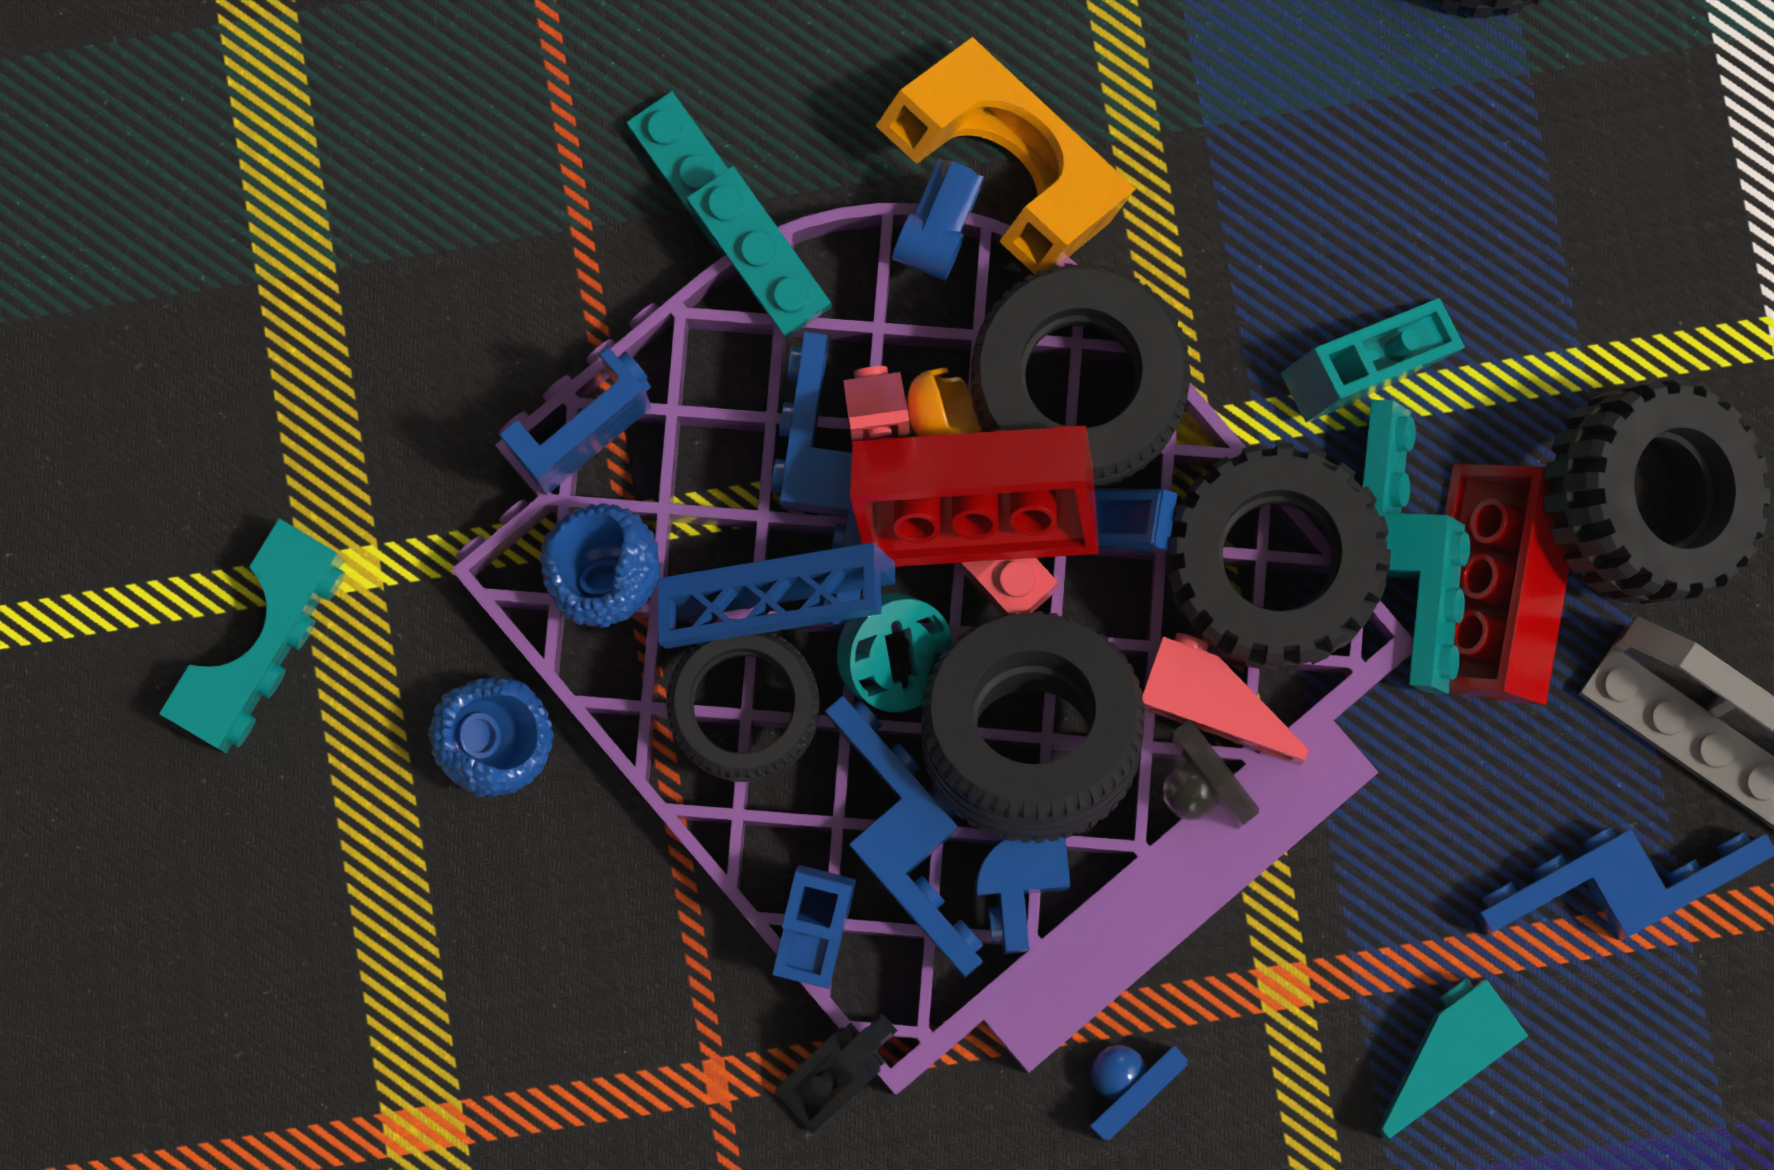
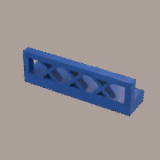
[658,542,895,649]

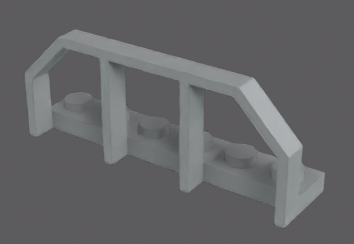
[1578,616,1774,830]

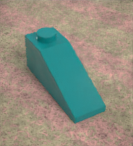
[1281,298,1465,423]
[1377,978,1528,1139]

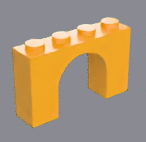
[876,37,1136,275]

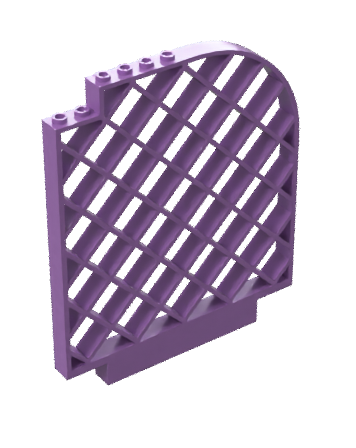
[451,203,1414,1095]

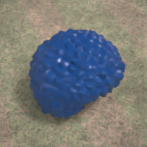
[539,503,660,628]
[428,678,554,797]

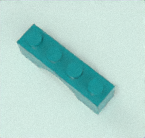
[159,518,345,754]

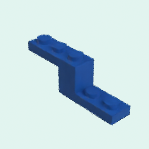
[771,332,863,632]
[825,696,983,978]
[1474,826,1774,940]

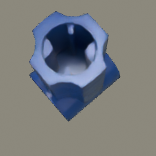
[892,159,983,281]

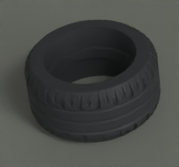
[666,632,820,782]

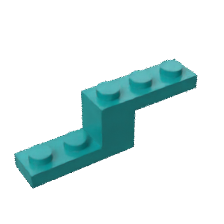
[626,91,832,339]
[1363,400,1470,694]

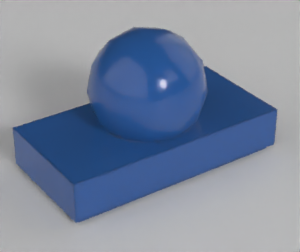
[1094,488,1178,553]
[1089,1045,1188,1141]

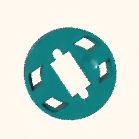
[837,593,953,712]

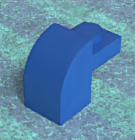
[974,837,1070,954]
[772,865,856,989]

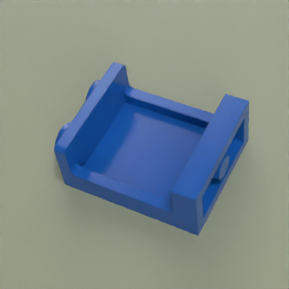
[500,346,652,495]

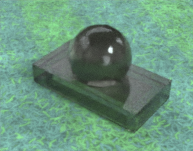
[1163,721,1259,829]

